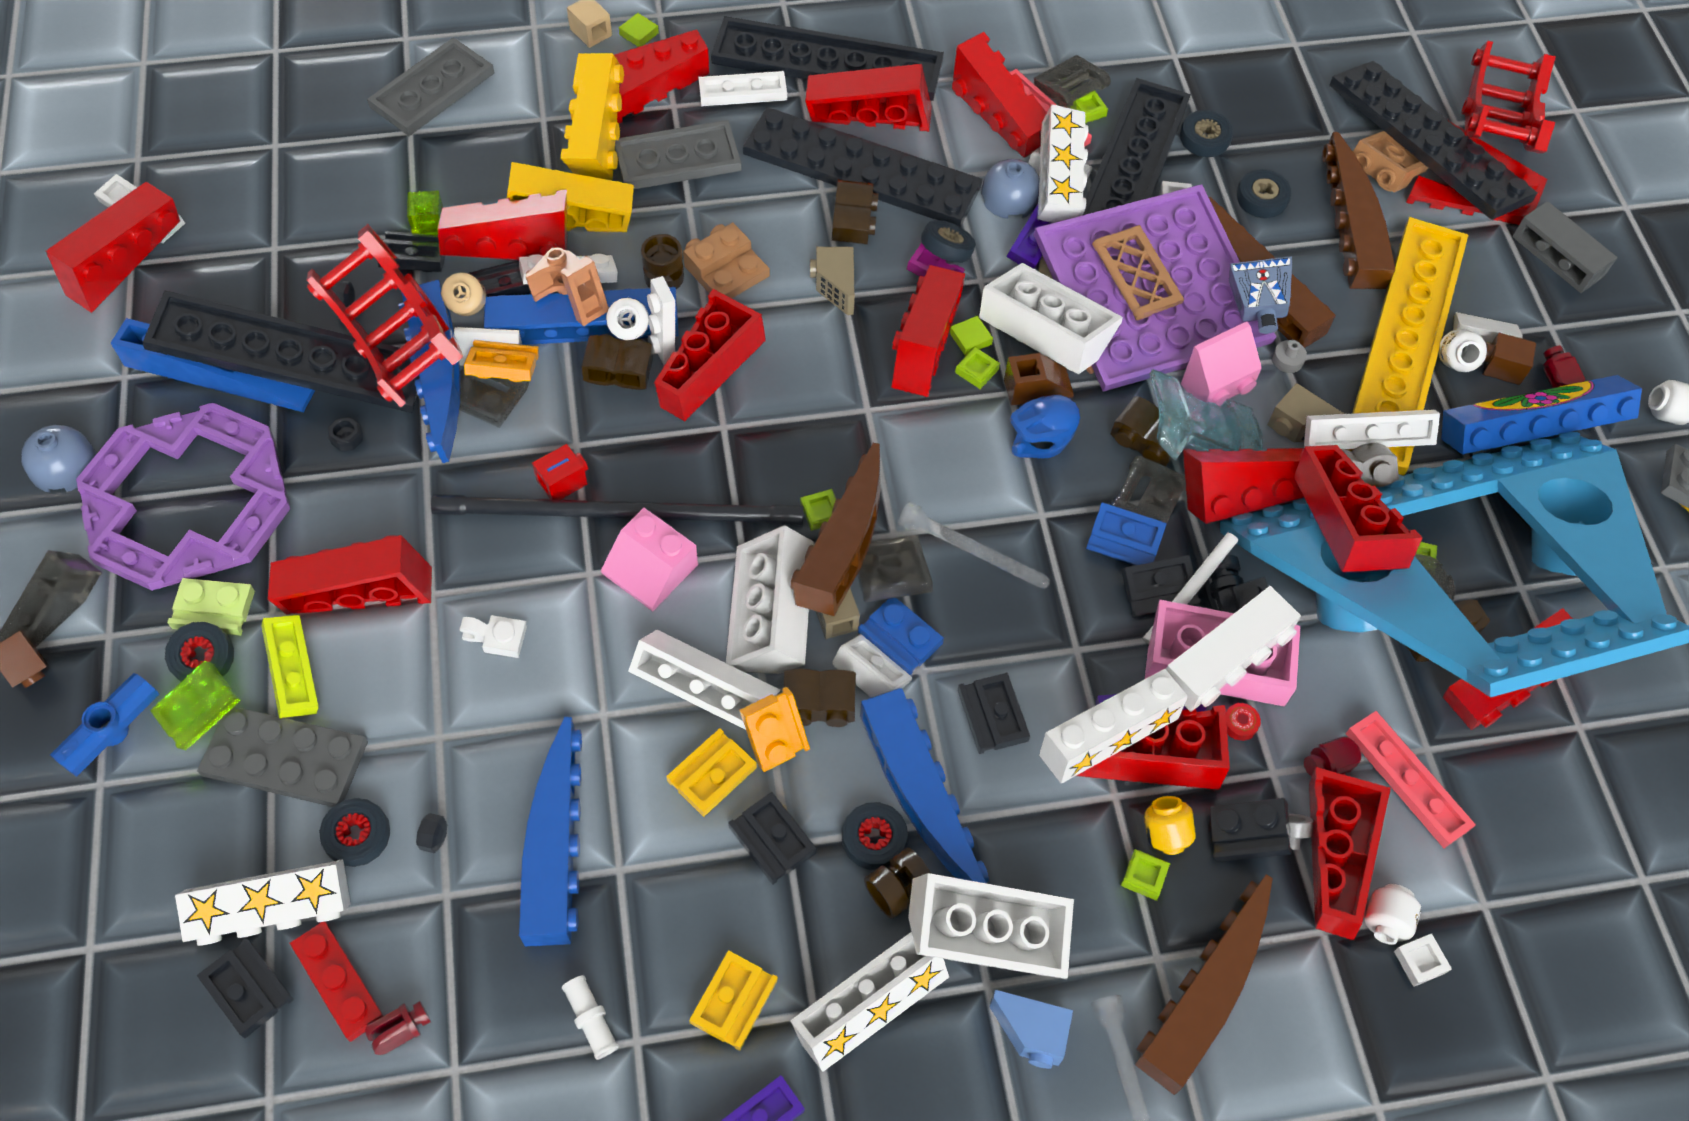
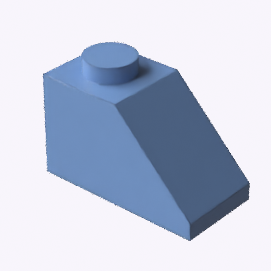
[990,990,1073,1069]

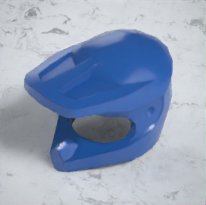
[1010,395,1080,458]

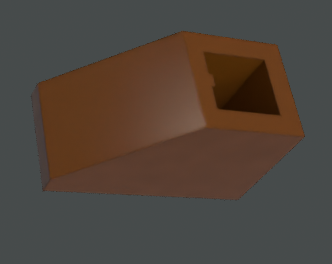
[1004,353,1074,406]

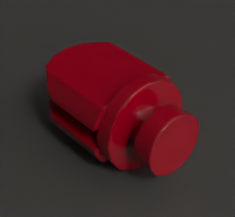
[1543,345,1585,388]
[1304,737,1361,777]
[365,1001,431,1055]

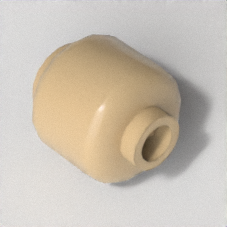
[441,272,486,316]

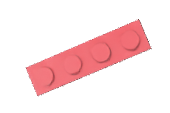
[1345,711,1476,849]

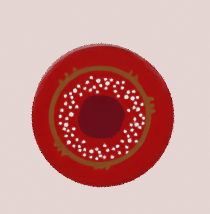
[1226,703,1261,741]

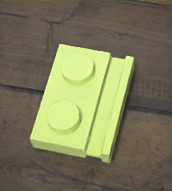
[167,578,255,636]

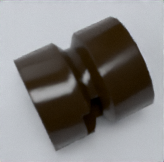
[641,234,684,289]
[864,847,931,919]

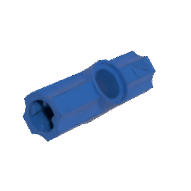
[50,673,159,777]

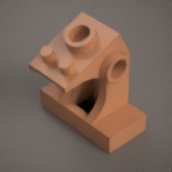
[525,247,609,326]

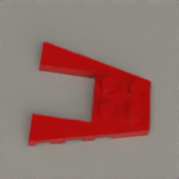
[1406,120,1548,225]

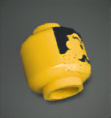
[1144,796,1196,855]

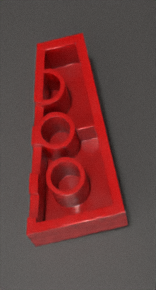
[614,29,710,123]
[805,64,932,132]
[46,182,180,313]
[438,189,568,260]
[268,535,432,615]

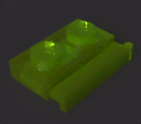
[150,661,241,751]

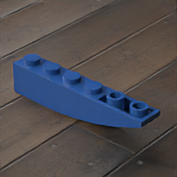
[399,280,461,463]
[111,318,315,412]
[860,688,989,883]
[519,717,582,947]

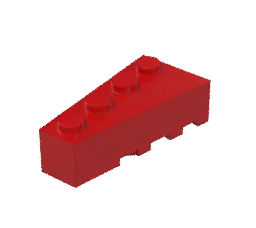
[952,32,1047,158]
[891,265,966,397]
[654,289,766,421]
[1294,445,1423,572]
[1183,448,1304,524]
[1443,608,1573,730]
[1076,705,1230,790]
[1309,767,1391,940]

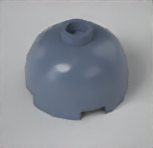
[982,159,1039,219]
[21,425,97,492]

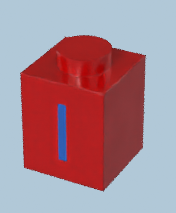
[532,444,588,500]

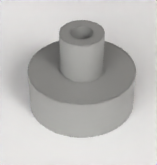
[1272,340,1307,373]
[1289,813,1313,849]

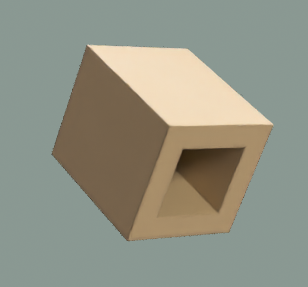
[567,0,612,48]

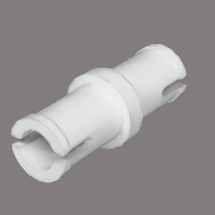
[562,975,619,1060]

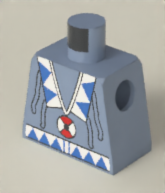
[1228,256,1292,334]

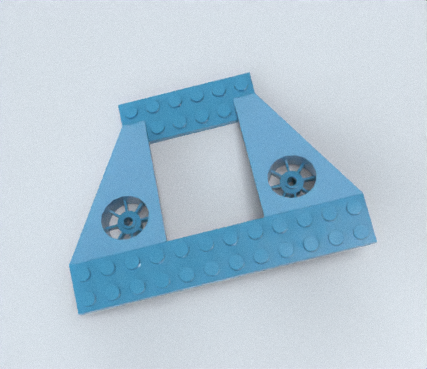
[1220,432,1689,697]

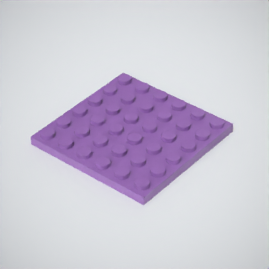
[1033,184,1277,392]

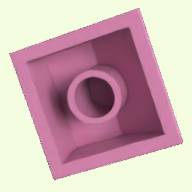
[1181,321,1262,411]
[601,508,698,612]

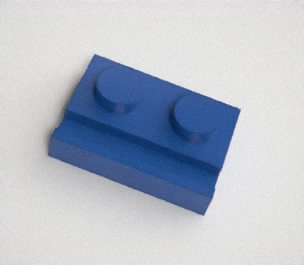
[1086,502,1167,565]
[858,595,944,675]

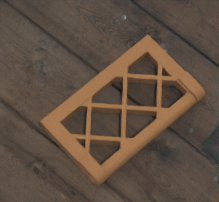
[1092,225,1184,320]

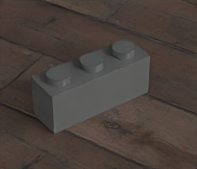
[1512,201,1618,293]

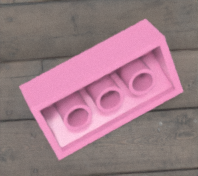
[1145,600,1300,707]

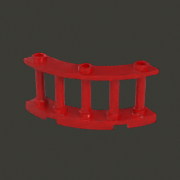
[1461,41,1556,154]
[307,224,463,407]

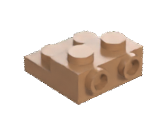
[1353,131,1428,193]
[683,222,770,298]

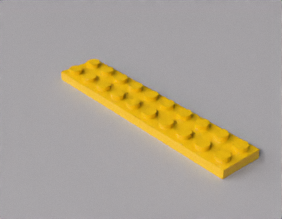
[1347,217,1468,475]

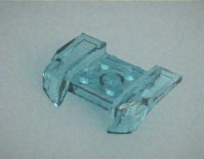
[1149,369,1263,461]

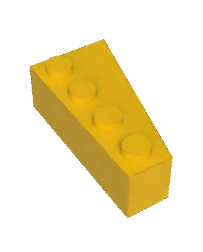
[561,53,624,180]
[506,162,634,232]

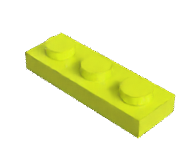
[261,615,318,718]

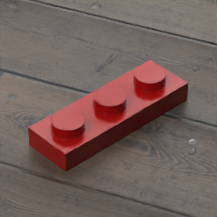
[289,921,384,1042]

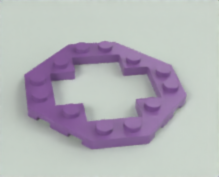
[76,403,290,591]

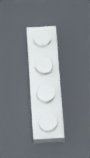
[1304,410,1440,449]

